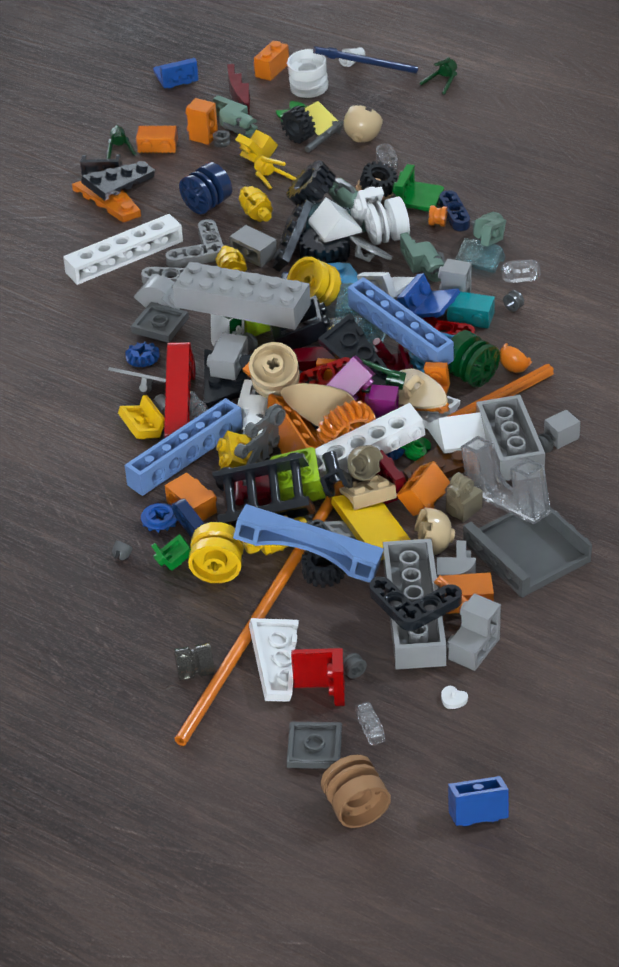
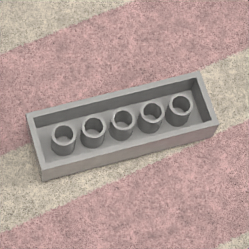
[172,262,311,330]
[383,539,446,669]

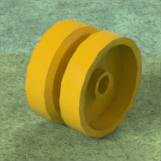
[287,257,341,307]
[188,522,244,583]

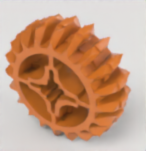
[317,400,376,445]

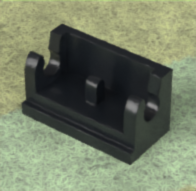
[80,154,122,176]

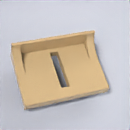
[339,474,397,510]

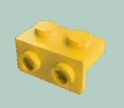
[118,395,165,439]
[216,430,253,468]

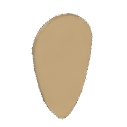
[399,369,448,409]
[281,383,354,427]

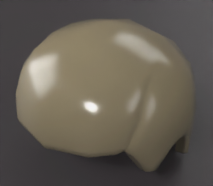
[347,445,383,481]

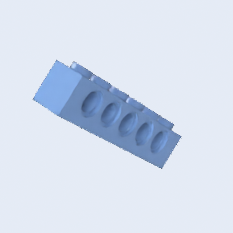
[347,277,454,364]
[125,398,243,496]

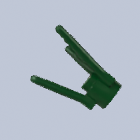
[419,57,457,95]
[106,125,136,159]
[359,358,406,393]

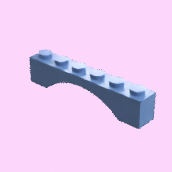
[233,504,384,583]

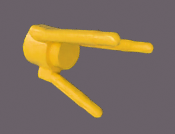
[254,155,297,190]

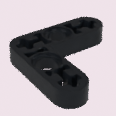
[369,577,462,631]

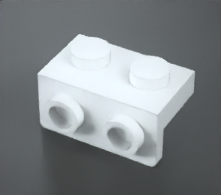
[351,187,384,226]

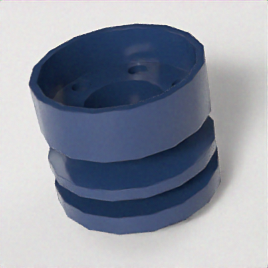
[179,162,232,214]

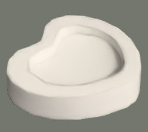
[441,686,468,709]

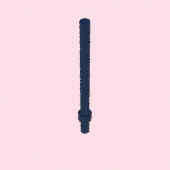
[313,46,418,74]

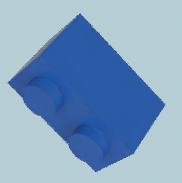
[448,776,509,826]

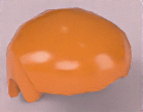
[500,343,532,373]

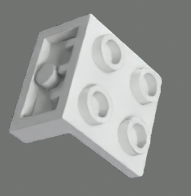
[357,272,414,299]

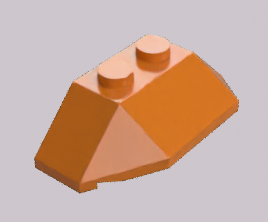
[267,394,322,454]

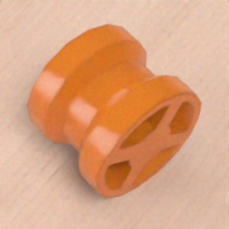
[428,205,448,227]

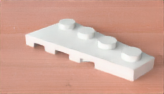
[249,618,299,701]

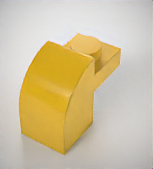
[235,130,278,163]

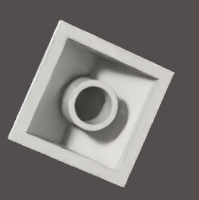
[308,198,362,243]
[427,412,487,453]

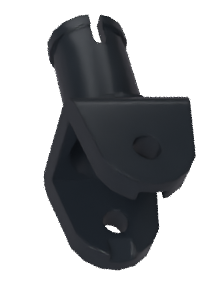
[320,451,353,498]

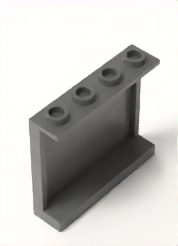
[463,491,592,598]

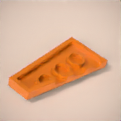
[72,181,141,223]

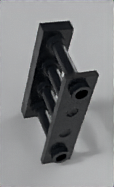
[212,452,315,528]

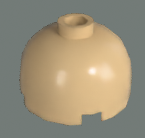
[344,106,383,142]
[413,507,455,556]

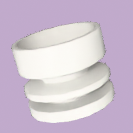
[287,49,328,98]
[364,197,410,245]

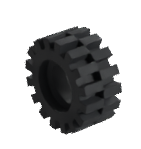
[281,106,316,144]
[359,161,398,197]
[301,550,345,588]

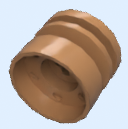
[321,755,391,828]

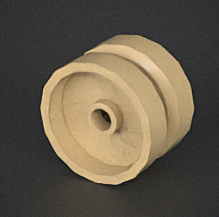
[249,342,300,399]

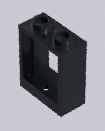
[271,295,331,349]

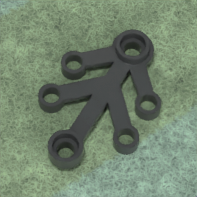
[234,404,286,486]

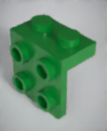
[393,164,444,211]

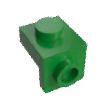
[151,534,191,571]

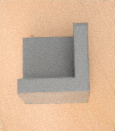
[544,410,580,449]

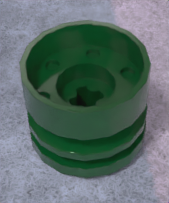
[448,330,500,388]

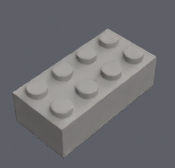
[476,395,545,482]

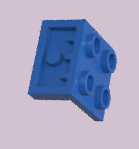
[153,58,198,88]
[397,273,460,319]

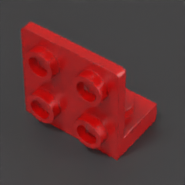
[291,648,345,706]

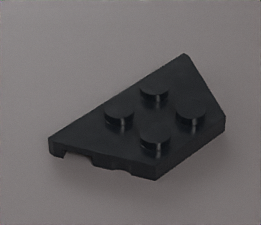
[204,349,248,410]

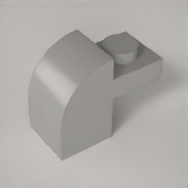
[134,275,180,309]
[437,540,476,589]

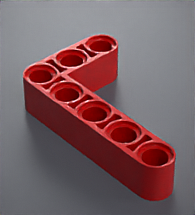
[164,342,196,438]

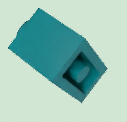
[447,291,495,329]

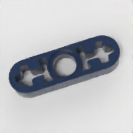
[440,190,470,231]
[172,498,204,538]

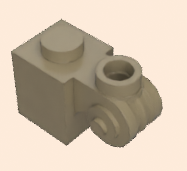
[446,472,483,522]

